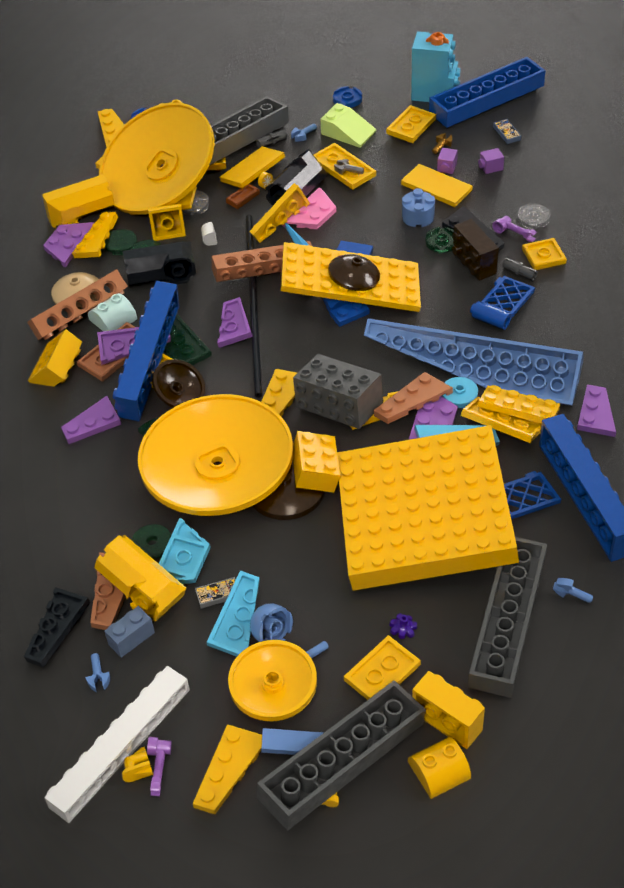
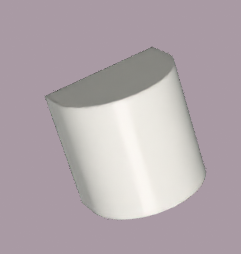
[201,222,217,246]

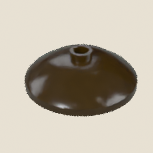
[328,254,380,291]
[152,359,205,408]

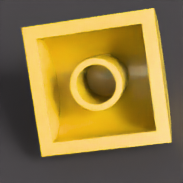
[148,203,186,241]
[408,737,471,799]

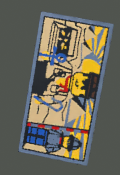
[493,119,521,144]

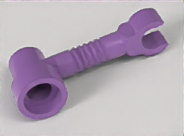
[492,216,537,242]
[147,737,172,796]

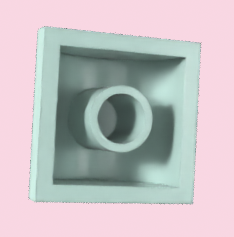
[88,293,137,331]

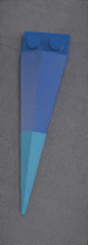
[285,223,370,327]

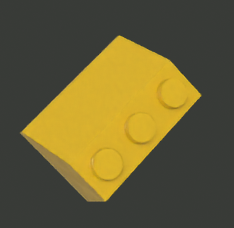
[28,329,82,387]

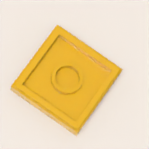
[522,238,567,270]

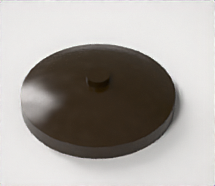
[253,460,325,520]

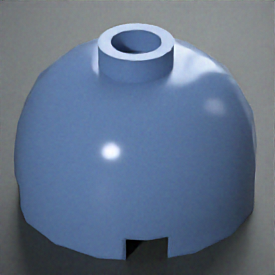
[250,603,293,642]

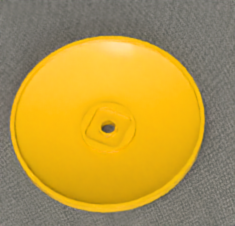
[99,103,215,215]
[138,394,293,516]

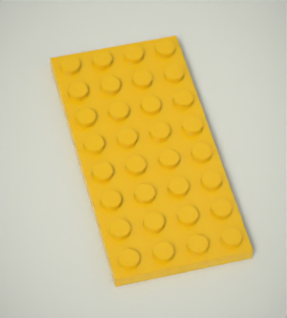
[281,242,421,312]

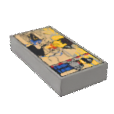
[195,577,236,609]

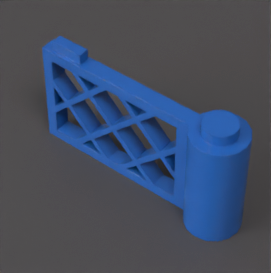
[470,276,535,330]
[504,471,561,520]

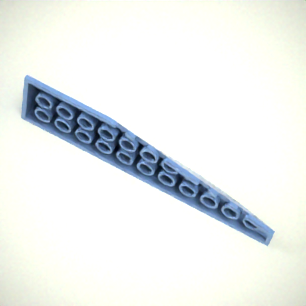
[364,318,584,406]

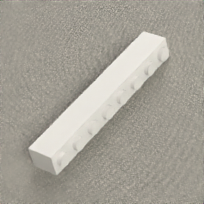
[44,666,190,823]

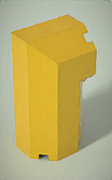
[42,174,114,228]
[94,535,187,622]

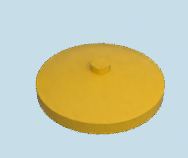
[228,640,317,721]

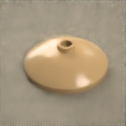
[51,272,99,309]

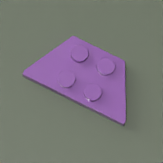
[43,222,94,267]
[408,396,458,440]

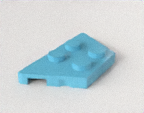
[159,518,211,584]

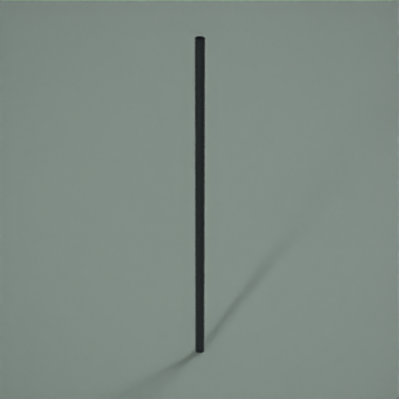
[246,215,262,398]

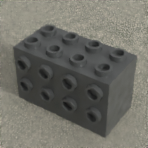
[293,354,383,429]

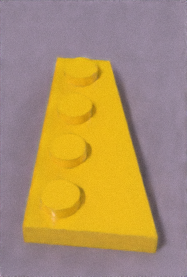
[97,109,124,148]
[249,183,310,243]
[72,212,118,258]

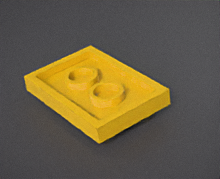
[386,105,436,143]
[344,635,421,700]

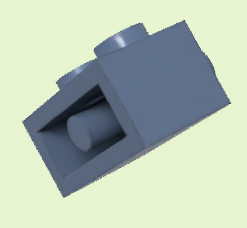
[105,606,155,658]

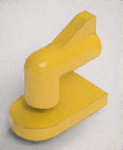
[122,746,153,782]

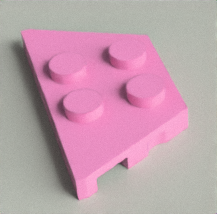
[282,187,336,229]

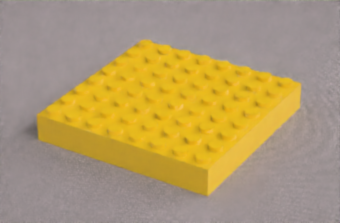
[337,425,519,591]

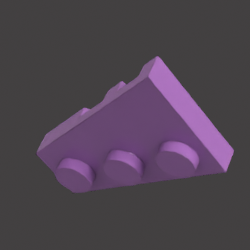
[217,297,253,348]
[577,384,616,437]
[61,396,121,444]

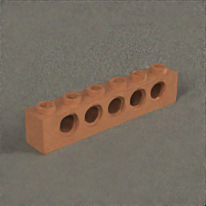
[211,241,312,282]
[27,269,128,340]

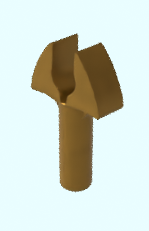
[432,133,452,154]

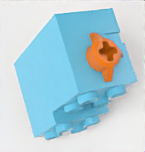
[411,31,461,102]

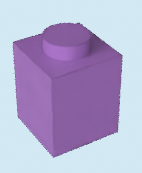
[437,148,458,174]
[478,148,504,174]

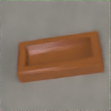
[226,184,260,209]

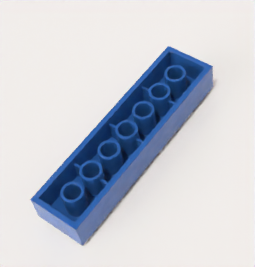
[429,57,546,128]
[113,281,179,421]
[539,414,624,562]

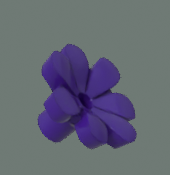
[389,614,417,639]

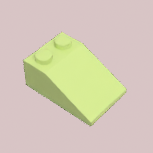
[320,103,376,148]

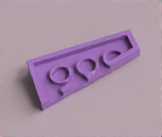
[97,327,171,365]

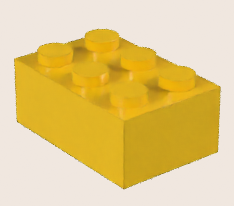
[293,431,340,493]
[412,671,485,749]

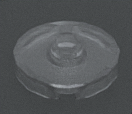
[182,190,209,215]
[517,203,551,229]

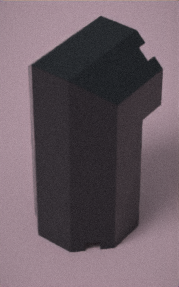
[265,149,328,206]
[123,242,196,285]

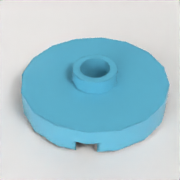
[442,377,478,408]

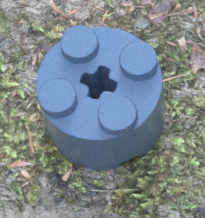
[402,188,435,227]

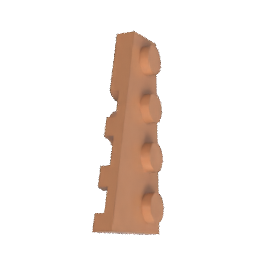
[374,372,453,424]
[90,552,126,630]

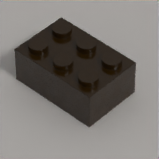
[452,219,499,281]

